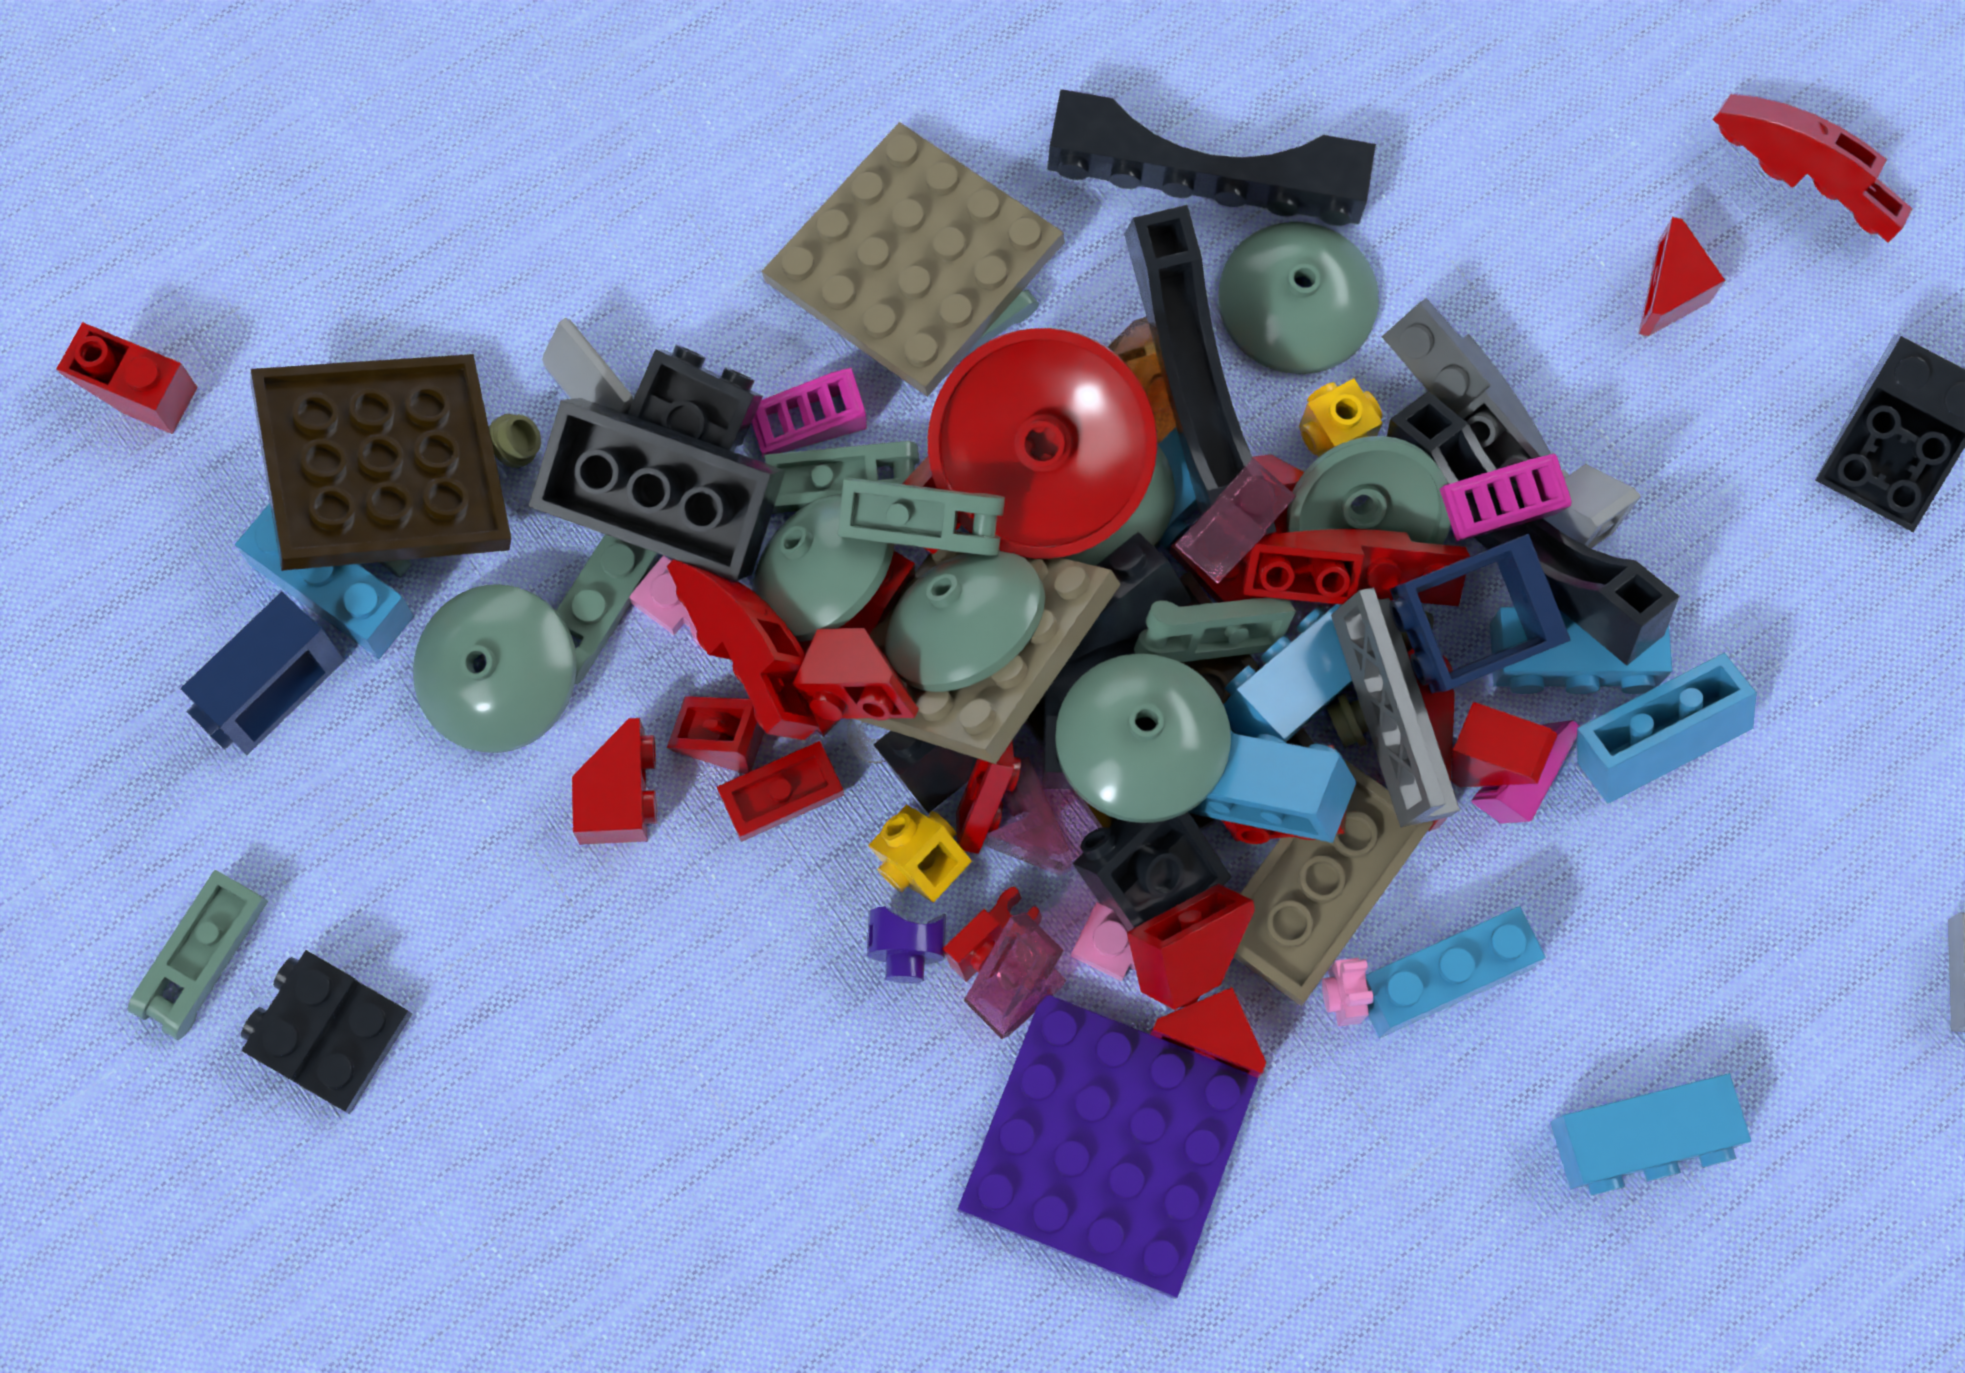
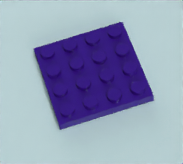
[957,992,1258,1299]

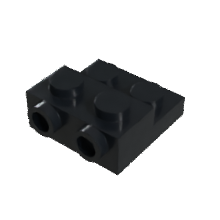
[627,344,763,452]
[1072,812,1232,931]
[241,950,412,1115]

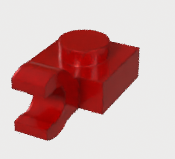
[942,886,1042,982]

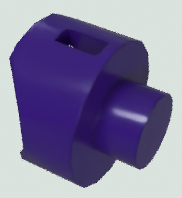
[867,906,946,983]

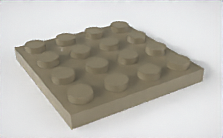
[761,122,1065,397]
[856,549,1121,764]

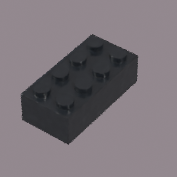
[528,398,786,581]

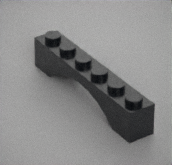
[1047,89,1376,226]
[1124,205,1277,554]
[1386,391,1680,666]
[873,532,1192,814]

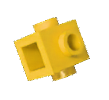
[1299,378,1383,458]
[868,804,972,903]

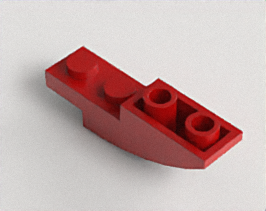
[1712,94,1913,243]
[1242,529,1470,607]
[667,559,819,740]

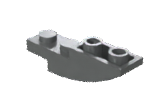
[1381,298,1551,499]

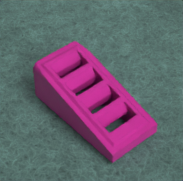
[752,367,867,458]
[1439,453,1572,542]
[1471,720,1580,824]

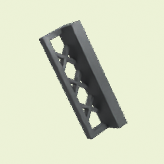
[1331,588,1460,828]

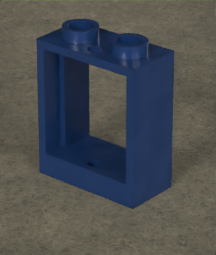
[1389,534,1571,694]
[180,591,345,755]

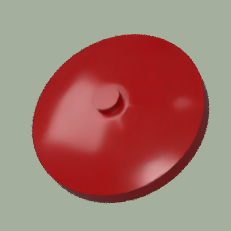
[928,328,1158,559]

